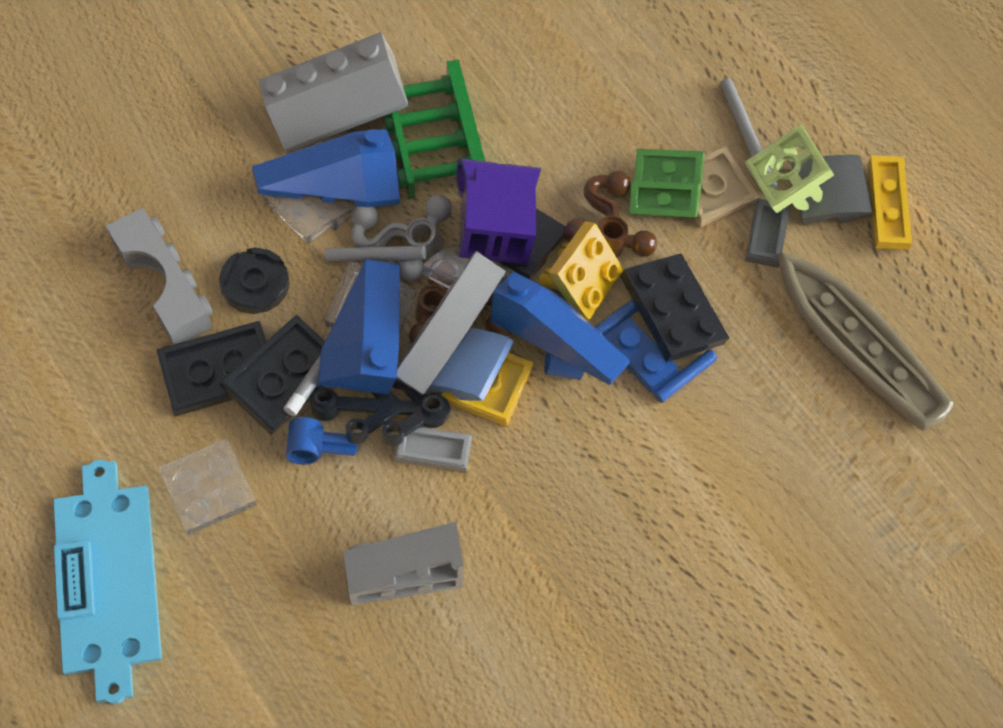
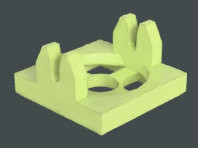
[745,124,834,213]

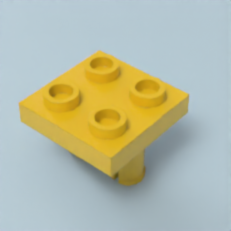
[540,221,624,321]

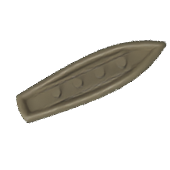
[778,252,954,431]

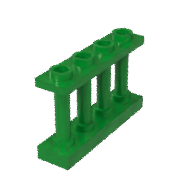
[384,59,485,199]

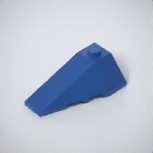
[252,129,400,207]
[317,259,400,395]
[490,272,629,385]

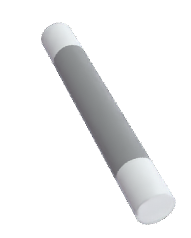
[283,355,320,416]

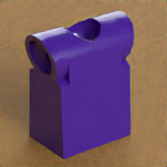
[456,158,542,264]

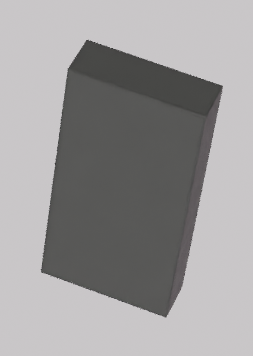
[745,198,790,268]

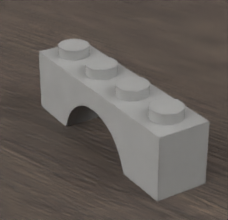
[106,208,213,345]

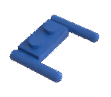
[595,299,717,403]

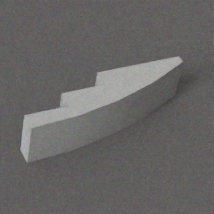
[397,251,506,395]

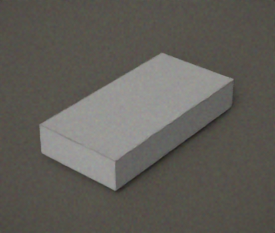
[395,427,472,473]

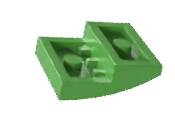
[629,149,705,218]

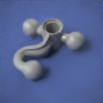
[351,195,452,282]

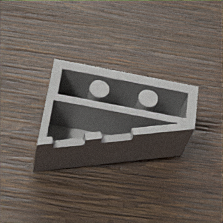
[343,522,463,605]

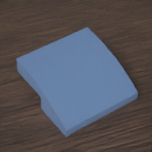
[426,328,514,401]

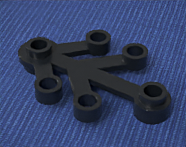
[311,366,451,446]

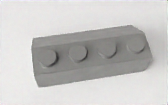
[259,32,409,153]

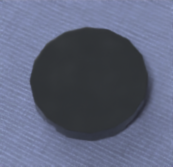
[219,247,290,314]

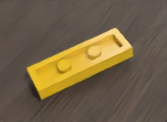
[868,155,912,250]

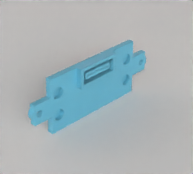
[54,459,162,705]

